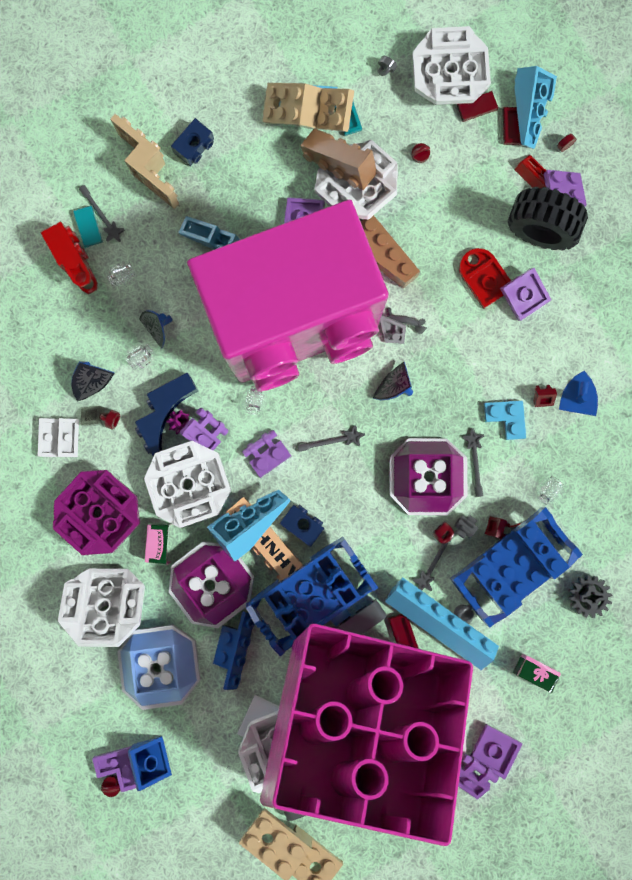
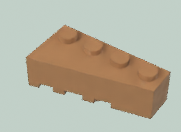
[300,128,377,190]
[361,215,420,288]

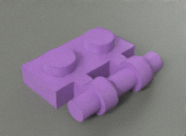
[180,408,228,451]
[242,430,291,478]
[458,754,499,800]

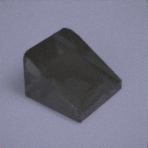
[80,406,103,427]

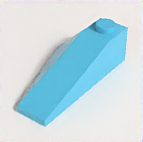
[515,66,557,149]
[207,490,290,562]

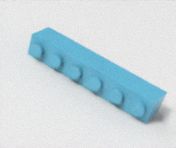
[385,577,499,670]

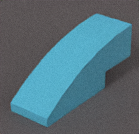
[178,216,240,250]

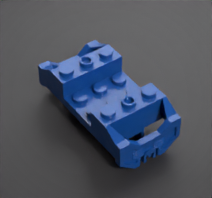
[450,507,583,628]
[246,536,378,656]

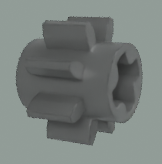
[454,515,478,539]

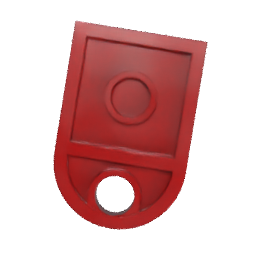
[459,248,511,309]

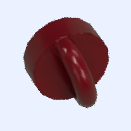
[411,143,430,163]
[99,410,120,430]
[432,522,454,544]
[101,775,120,797]

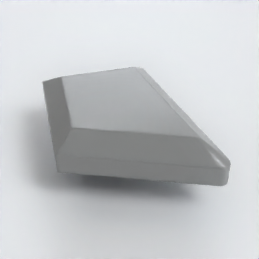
[380,315,406,344]

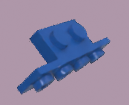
[213,612,255,690]

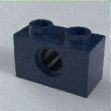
[171,118,214,167]
[279,504,325,547]

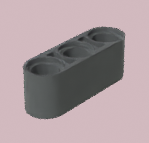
[334,599,387,635]

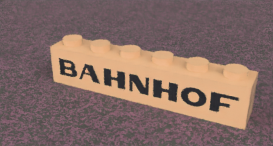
[226,497,303,581]

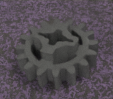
[568,575,613,618]

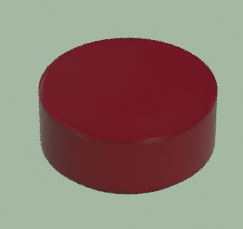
[557,134,577,152]

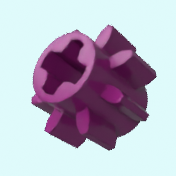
[166,410,189,435]

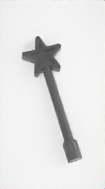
[79,185,125,242]
[297,425,365,452]
[462,428,484,497]
[413,531,455,591]

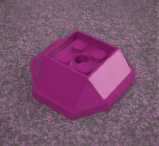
[53,470,140,555]

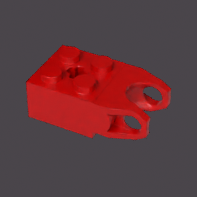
[40,221,98,294]

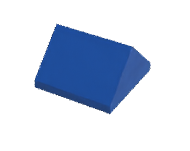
[128,736,172,791]

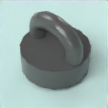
[378,55,397,76]
[454,605,474,624]

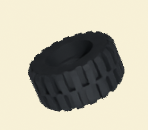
[507,187,588,251]

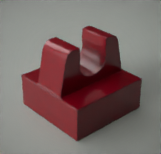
[534,385,557,407]
[484,516,510,539]

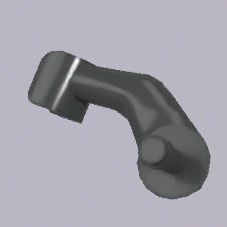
[387,307,427,334]

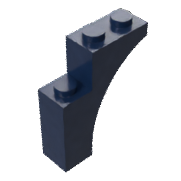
[135,372,199,456]

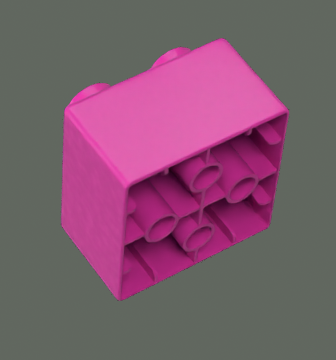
[187,200,389,392]
[260,624,473,846]

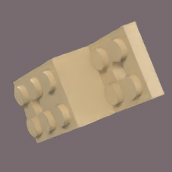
[263,83,354,132]
[110,114,179,209]
[239,808,343,880]

